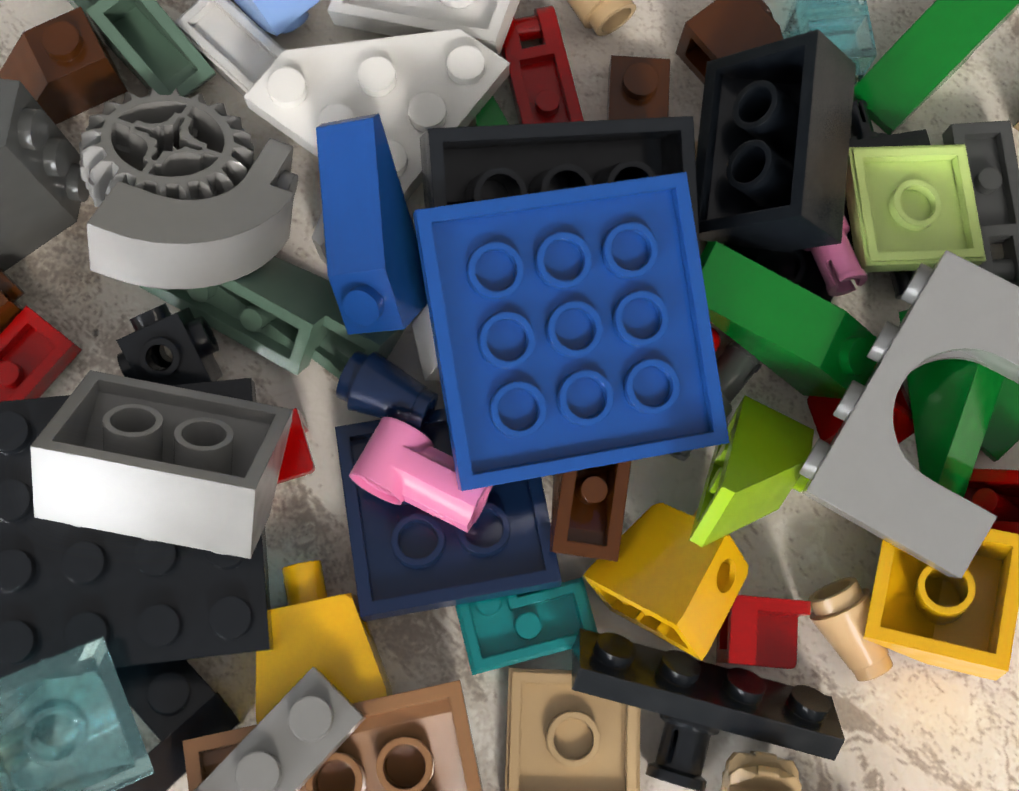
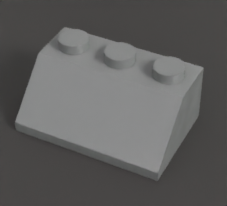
[30,370,293,559]

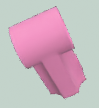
[349,416,493,533]

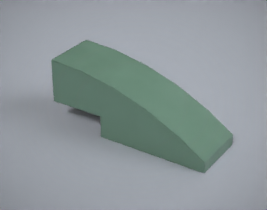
[68,0,216,97]

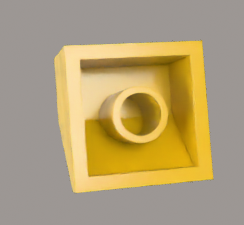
[863,529,1019,681]

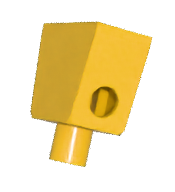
[583,503,749,661]
[256,560,393,724]

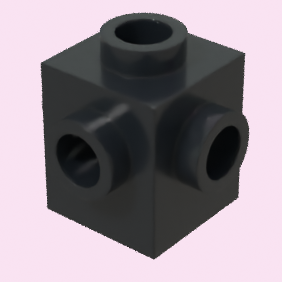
[116,303,223,385]

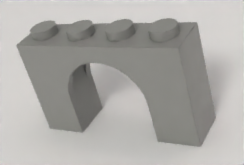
[799,250,1019,579]

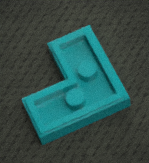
[455,577,598,675]

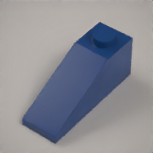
[316,113,428,335]

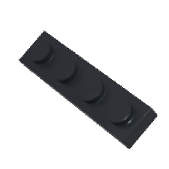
[572,628,845,761]

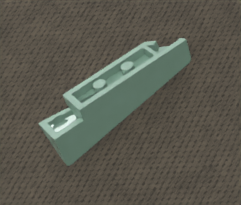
[139,256,406,379]

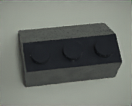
[696,29,856,252]

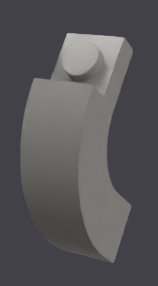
[87,138,298,289]

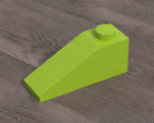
[689,395,814,547]

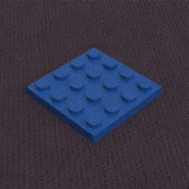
[413,172,730,491]

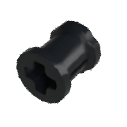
[645,714,719,791]

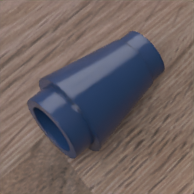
[336,351,438,429]

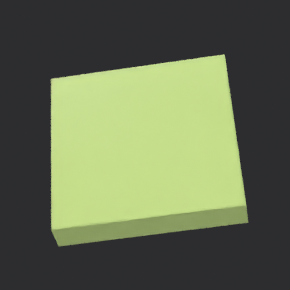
[845,144,986,273]

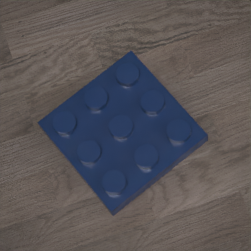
[335,408,562,622]

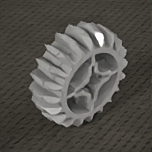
[79,88,255,207]

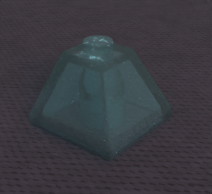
[0,636,155,791]

